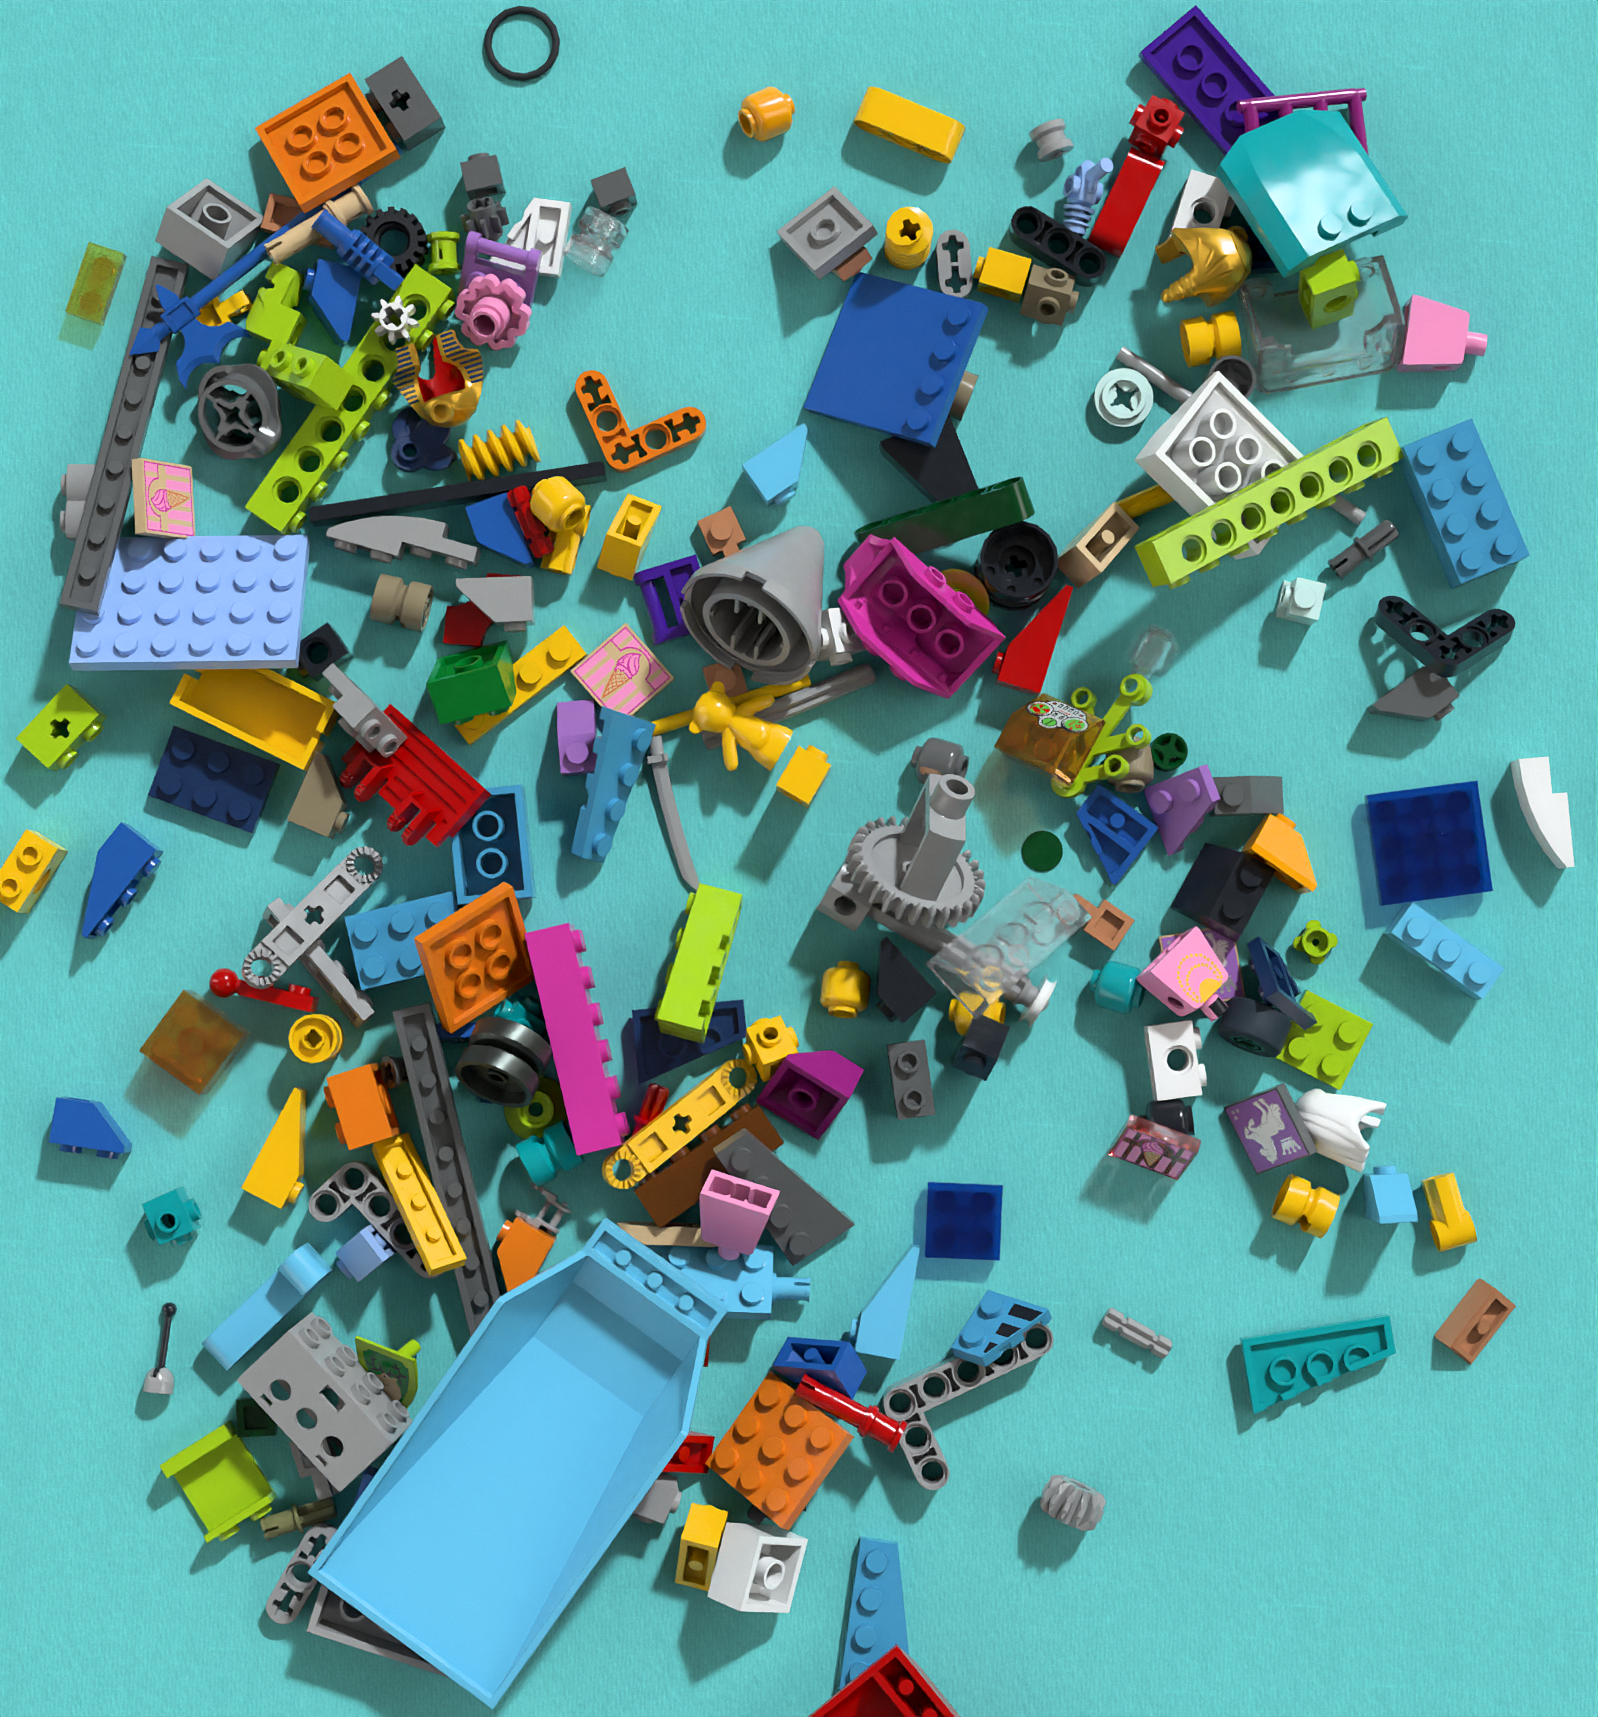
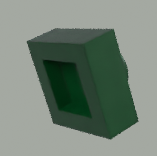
[236,1396,277,1438]

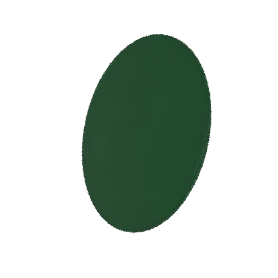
[1022,831,1063,871]

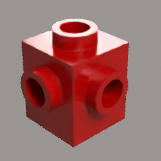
[1128,95,1185,159]

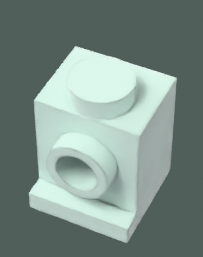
[1275,577,1326,625]

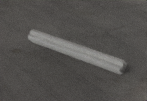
[701,663,876,750]

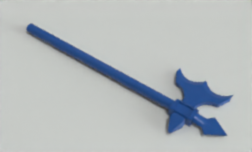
[129,141,402,389]

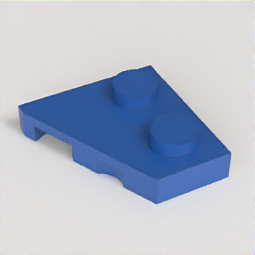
[1076,783,1159,885]

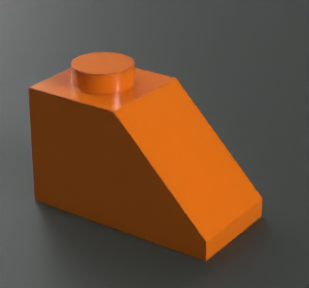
[496,1217,557,1292]

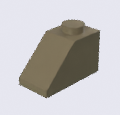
[287,751,349,839]

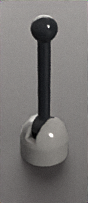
[143,1302,177,1394]

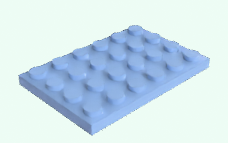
[69,535,310,671]

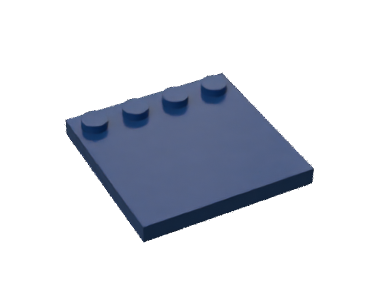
[803,272,989,448]

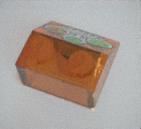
[994,693,1106,788]

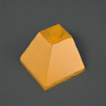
[1240,813,1317,894]

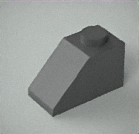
[1367,665,1460,722]
[1209,776,1284,817]

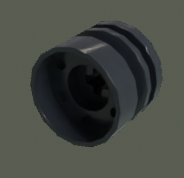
[974,521,1059,611]

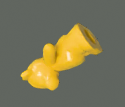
[689,681,793,771]

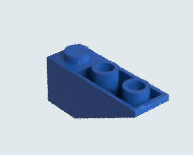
[82,822,164,939]

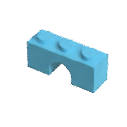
[1383,902,1505,999]

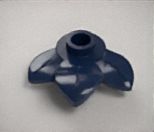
[391,407,458,472]

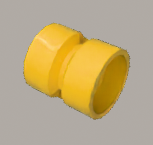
[1180,310,1242,368]
[288,1014,345,1063]
[1271,1173,1340,1239]

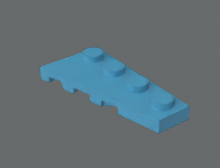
[571,706,656,863]
[839,1536,909,1689]

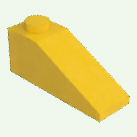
[241,1087,307,1209]

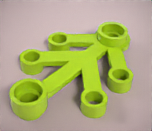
[1050,673,1153,798]

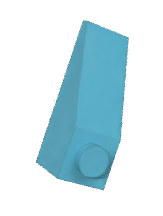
[848,1244,920,1360]

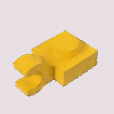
[195,290,253,326]

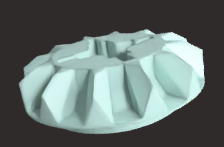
[1094,368,1153,428]

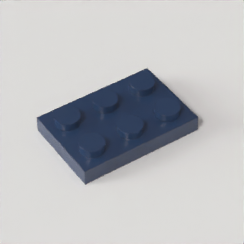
[148,726,280,834]

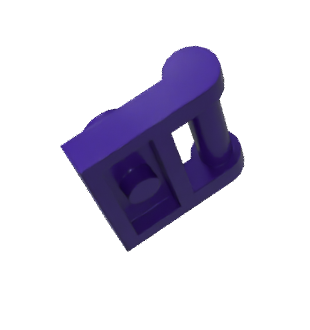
[633,554,700,646]

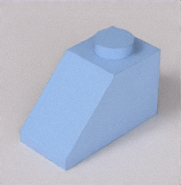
[335,1224,397,1282]

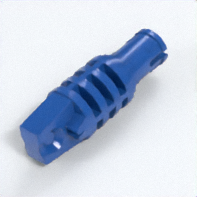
[311,209,404,291]

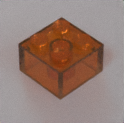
[139,990,252,1095]

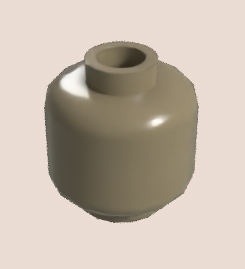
[1106,736,1154,794]

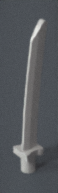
[647,736,700,891]

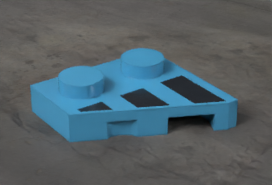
[950,1290,1052,1367]

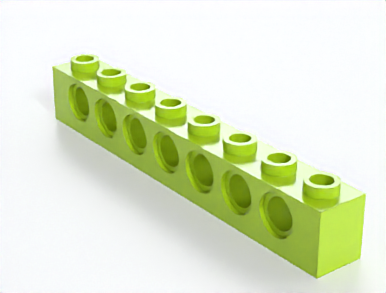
[245,264,456,535]
[1134,417,1405,589]

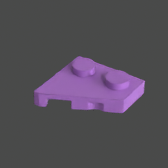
[1143,764,1220,856]

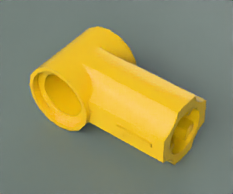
[541,505,591,576]
[1421,1172,1477,1252]

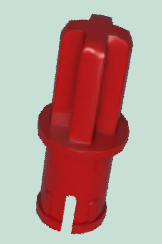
[631,1083,669,1137]

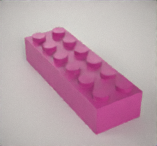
[524,923,630,1156]

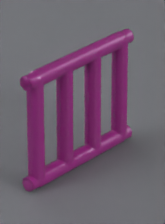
[1236,88,1369,156]

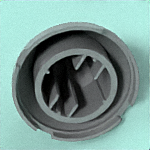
[680,526,825,685]

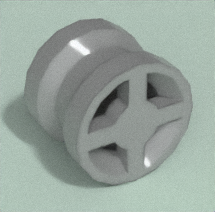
[1029,118,1074,162]

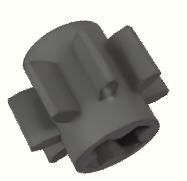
[460,196,509,241]

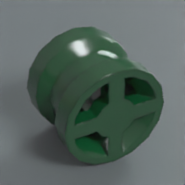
[1150,733,1188,772]

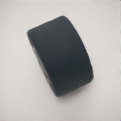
[1217,997,1292,1057]

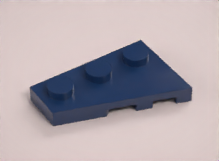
[632,999,746,1084]

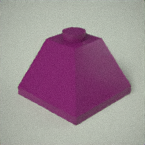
[755,1050,864,1140]

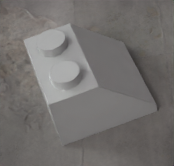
[155,178,264,280]

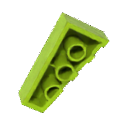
[654,883,744,1044]

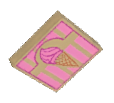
[132,458,196,539]
[570,623,675,716]

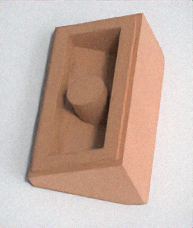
[1435,1279,1516,1365]

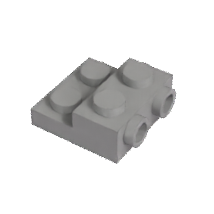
[322,663,408,758]

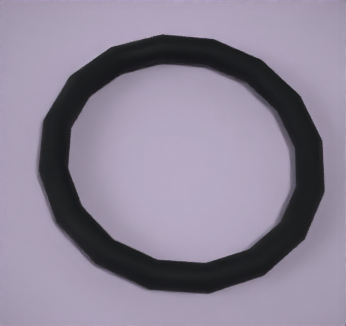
[484,6,560,81]

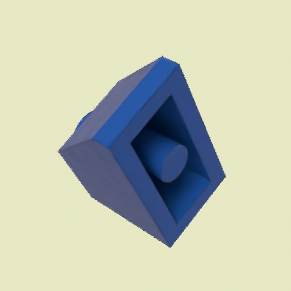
[303,259,361,347]
[772,1337,867,1400]

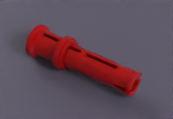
[794,1374,908,1453]

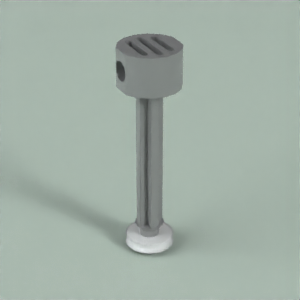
[816,860,1057,1028]

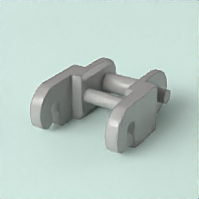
[514,1182,572,1234]

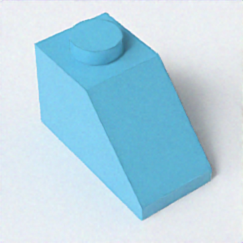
[742,423,808,507]
[1363,1165,1418,1224]

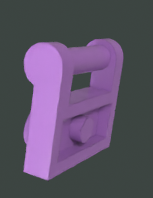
[457,231,542,309]

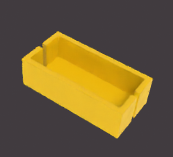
[169,668,340,772]

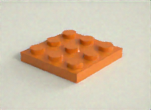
[255,73,401,214]
[413,882,535,1033]
[705,1371,854,1531]

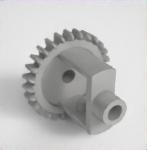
[845,774,986,929]

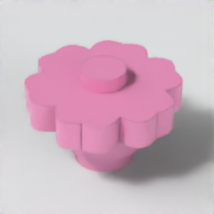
[455,274,532,351]

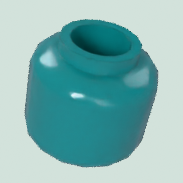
[1089,961,1146,1014]

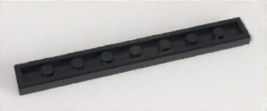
[308,461,607,527]

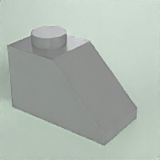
[456,576,535,633]

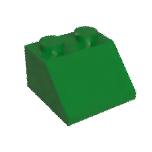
[426,640,517,725]

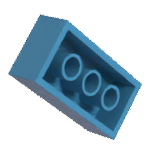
[1398,418,1530,589]

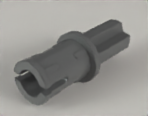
[1327,520,1399,580]

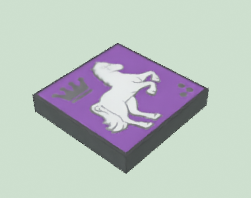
[1224,1083,1318,1174]

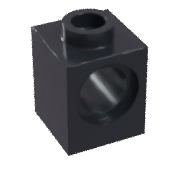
[297,622,354,682]

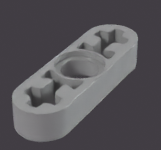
[266,1522,337,1624]

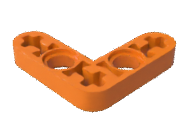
[575,370,707,473]

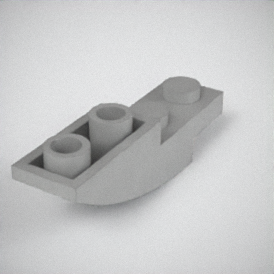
[326,516,481,570]

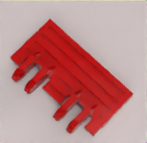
[339,704,491,848]

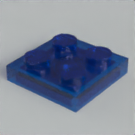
[924,1181,1003,1261]

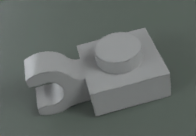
[289,1436,340,1500]

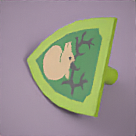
[355,1336,421,1409]

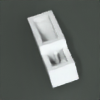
[1510,756,1575,869]

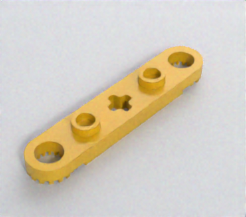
[602,1059,757,1189]

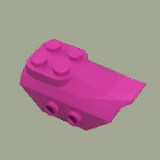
[837,534,1006,699]

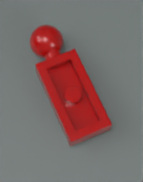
[209,968,319,1012]

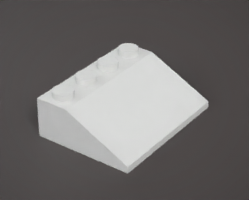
[1134,371,1304,560]

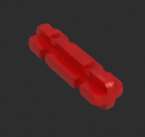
[507,485,554,558]

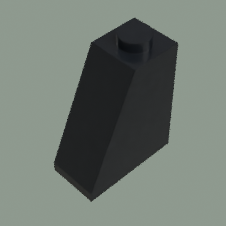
[879,415,979,503]

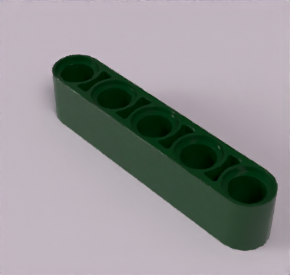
[854,477,1035,555]

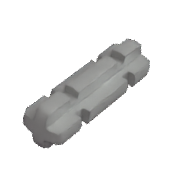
[1102,1308,1173,1359]

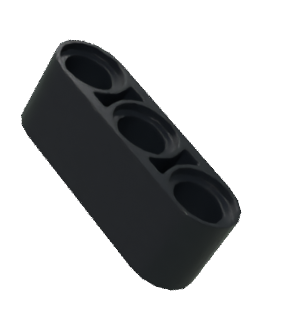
[1009,206,1107,287]

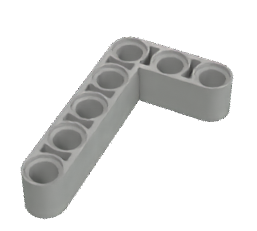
[882,1322,1054,1490]

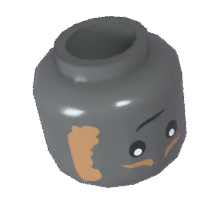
[911,737,969,784]

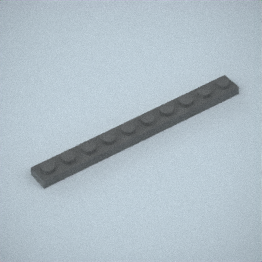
[60,256,189,616]
[393,1002,501,1336]

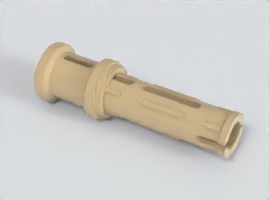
[264,184,374,266]

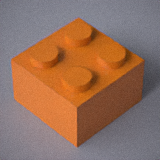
[324,1062,402,1150]

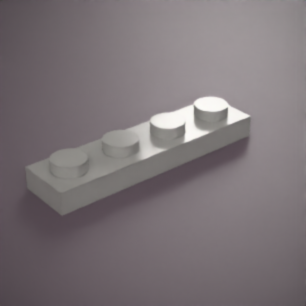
[263,897,375,1030]

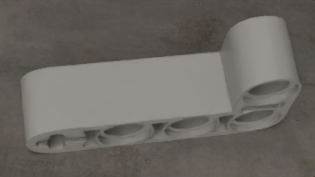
[308,1160,444,1279]

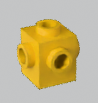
[742,1015,799,1082]

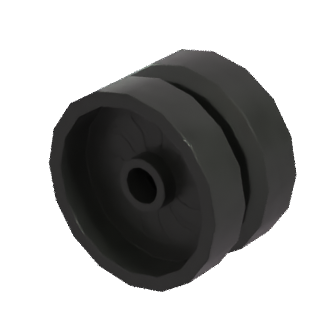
[455,1017,553,1108]

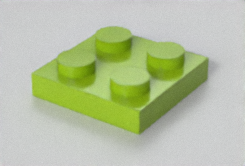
[1274,990,1373,1090]

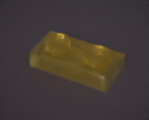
[65,242,127,326]

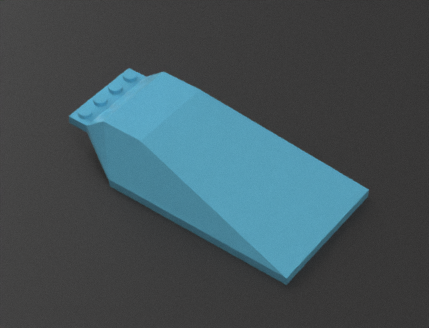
[308,1217,730,1709]

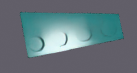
[1240,1314,1396,1414]

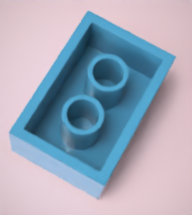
[451,785,536,906]
[344,891,462,990]

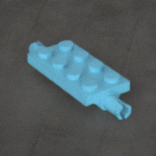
[645,1245,810,1320]

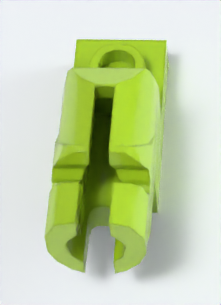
[246,261,308,387]

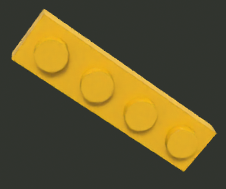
[454,625,588,746]
[372,1133,467,1277]

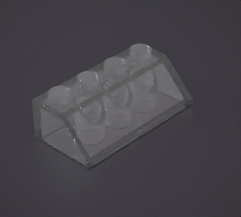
[926,876,1092,1020]

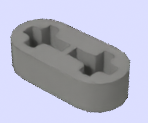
[936,230,973,299]

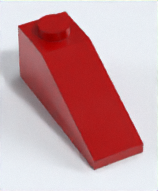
[991,585,1073,697]

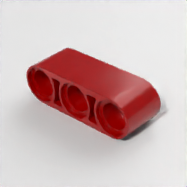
[1088,147,1165,258]

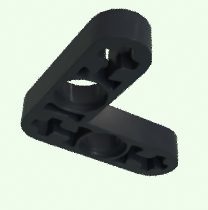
[1374,596,1516,678]

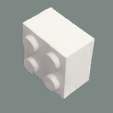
[707,1522,808,1613]

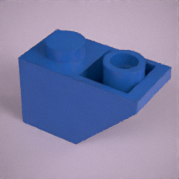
[465,492,535,569]
[49,1096,132,1159]

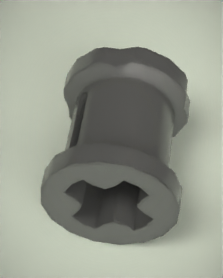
[380,1055,409,1089]

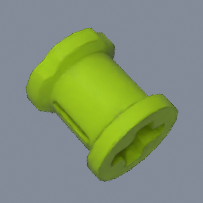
[427,231,461,276]

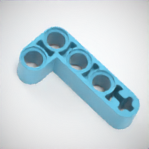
[202,1243,334,1371]

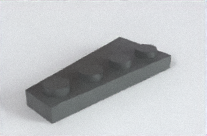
[713,1128,855,1266]

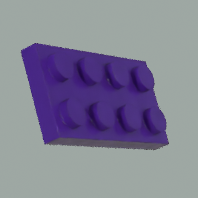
[1139,5,1279,156]

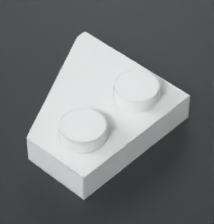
[490,198,572,278]

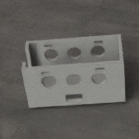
[237,1312,413,1492]

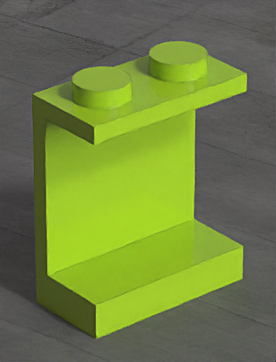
[159,1420,277,1543]

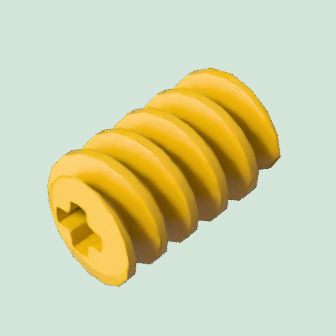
[884,207,933,270]
[458,420,541,482]

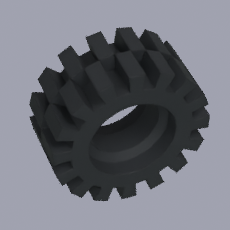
[360,206,429,278]

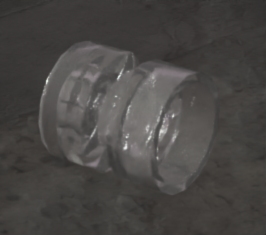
[563,207,629,277]

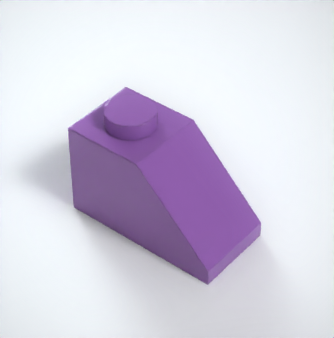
[557,699,598,777]

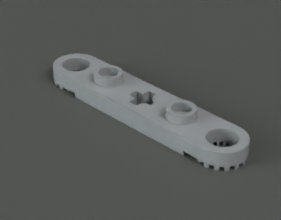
[241,846,383,989]

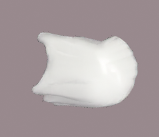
[1295,1089,1387,1173]

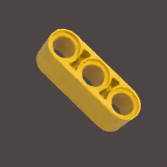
[853,86,966,164]

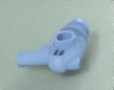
[1063,158,1113,236]

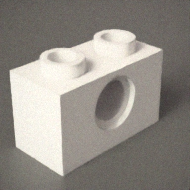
[1168,169,1235,255]
[1143,1020,1207,1101]

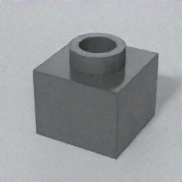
[460,153,506,201]
[590,167,637,217]

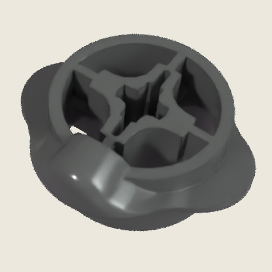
[198,363,282,460]

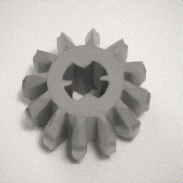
[1040,1475,1106,1531]

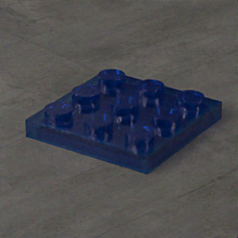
[1364,781,1493,906]

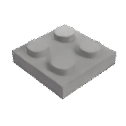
[776,186,878,280]

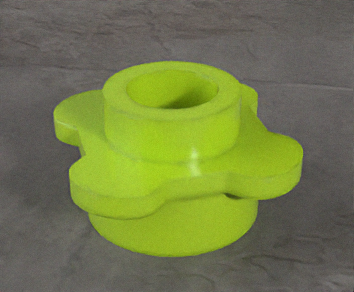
[1293,920,1338,964]

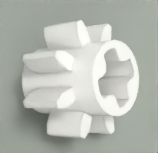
[371,296,420,345]

